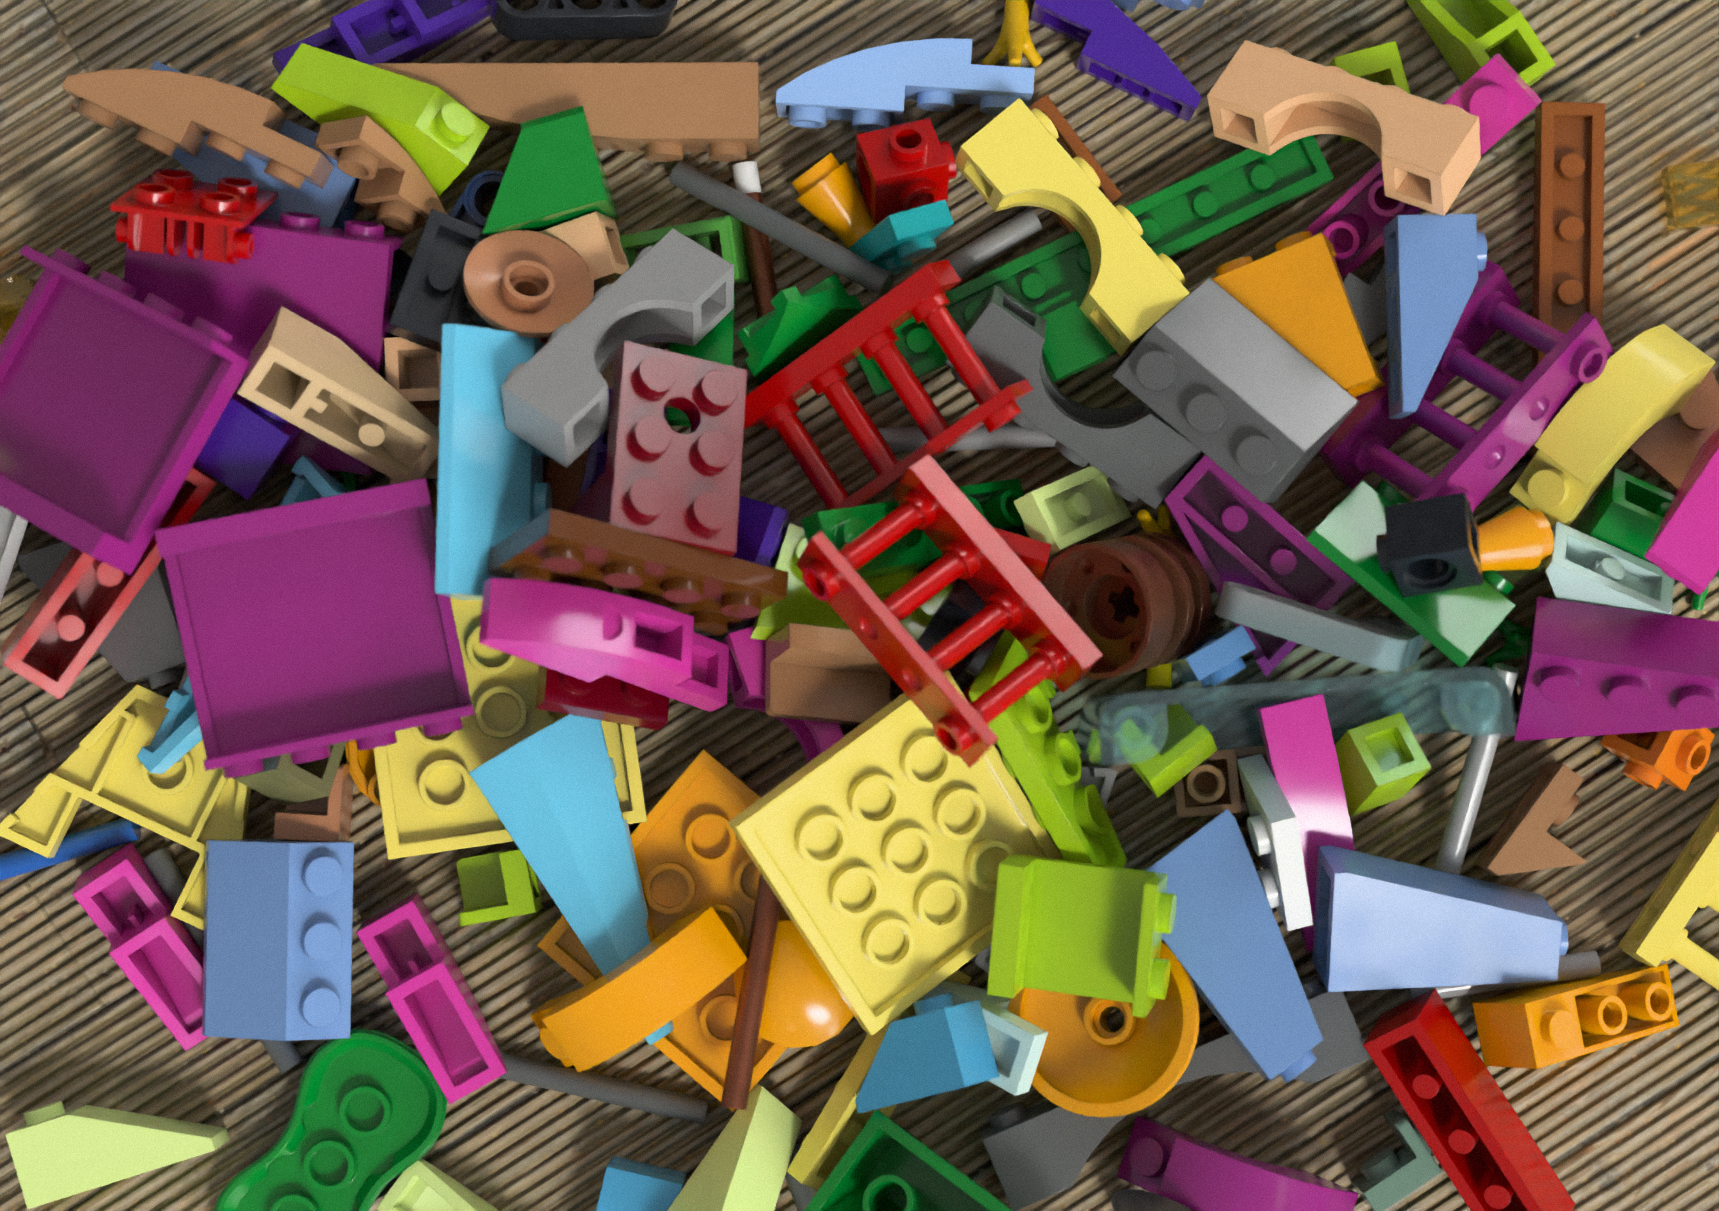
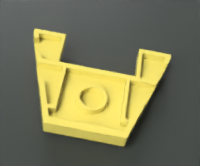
[0,684,251,931]

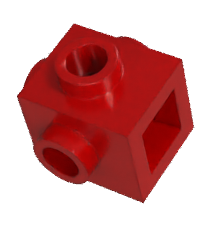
[856,118,957,224]

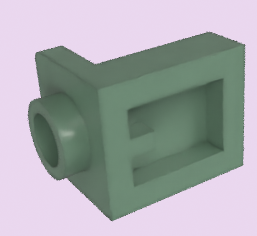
[1351,1109,1442,1211]

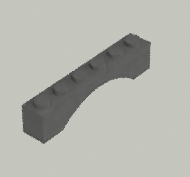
[979,976,1371,1211]

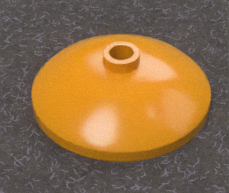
[1008,941,1199,1117]

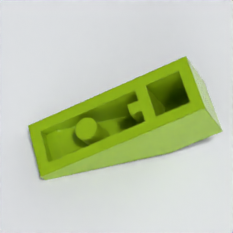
[271,43,490,197]

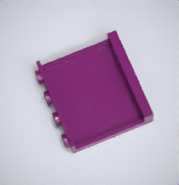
[124,212,403,475]
[0,245,250,575]
[154,478,475,778]

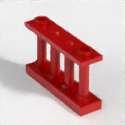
[744,259,1034,510]
[796,454,1103,769]

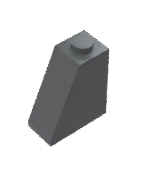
[17,541,187,691]

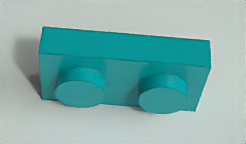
[848,199,954,275]

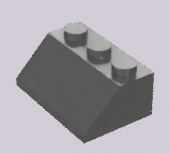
[1113,278,1360,503]

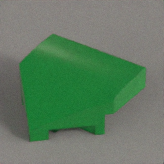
[737,275,864,387]

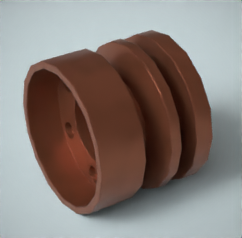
[1040,532,1212,680]

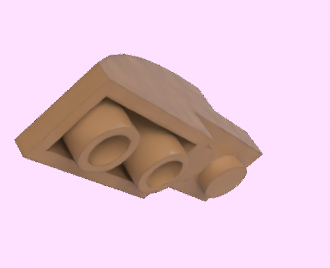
[61,69,334,190]

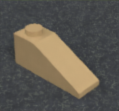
[237,306,439,483]

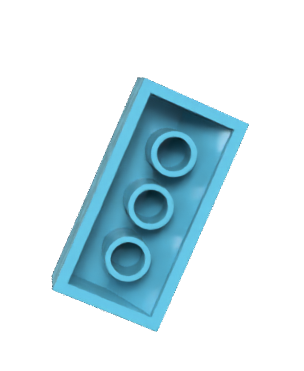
[435,324,552,601]

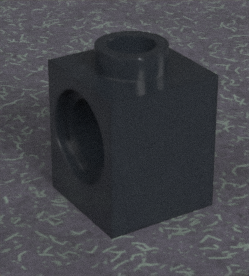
[1376,492,1483,598]

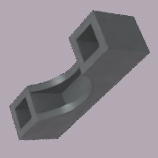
[946,285,1202,509]

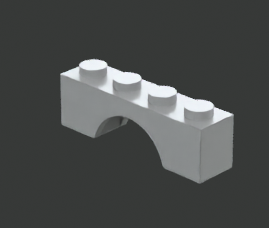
[501,229,734,468]

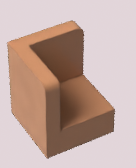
[273,762,354,842]

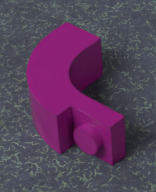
[1117,1116,1359,1211]

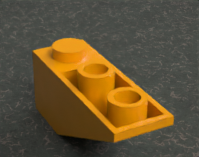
[1472,963,1680,1069]

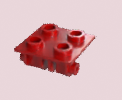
[110,168,278,265]

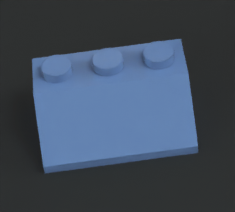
[202,839,354,1041]

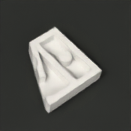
[1237,754,1313,931]

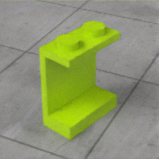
[987,853,1177,1018]

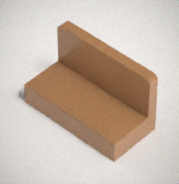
[765,623,890,726]

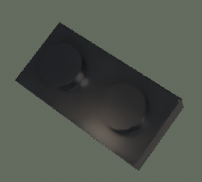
[385,209,492,353]

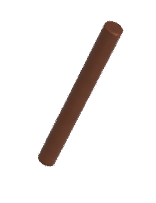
[721,873,781,1110]

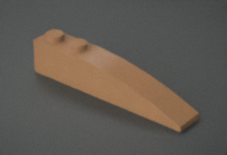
[373,62,761,162]

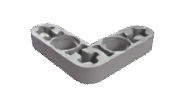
[1215,581,1425,673]

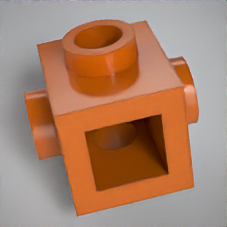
[1600,728,1715,791]

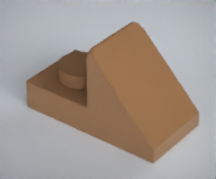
[1473,762,1586,876]

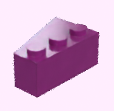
[1164,453,1355,677]
[1514,597,1719,741]

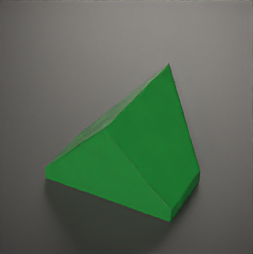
[482,106,619,234]

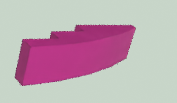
[1255,692,1355,952]

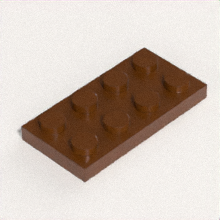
[488,508,788,636]

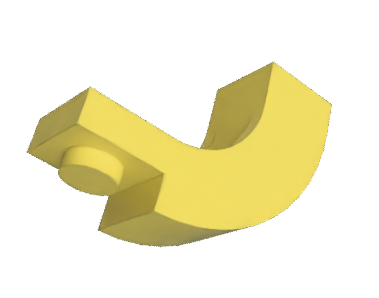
[1509,324,1716,527]

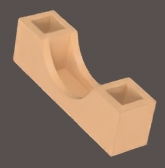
[1207,40,1481,216]

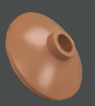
[463,230,594,338]

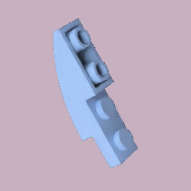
[776,38,1035,132]

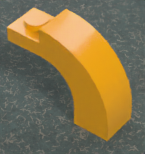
[530,906,748,1072]

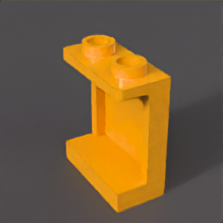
[1201,231,1386,397]

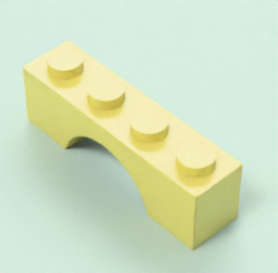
[955,98,1190,356]

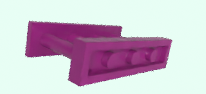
[1318,260,1614,512]

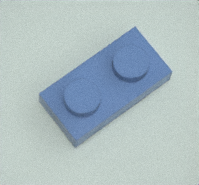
[1172,625,1256,686]

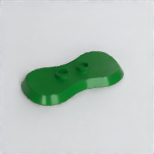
[214,1029,447,1211]

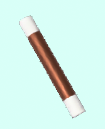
[732,161,778,319]

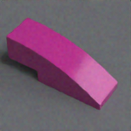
[72,843,209,1051]
[356,892,508,1104]

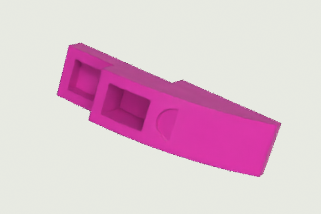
[1305,53,1542,278]
[479,578,729,712]

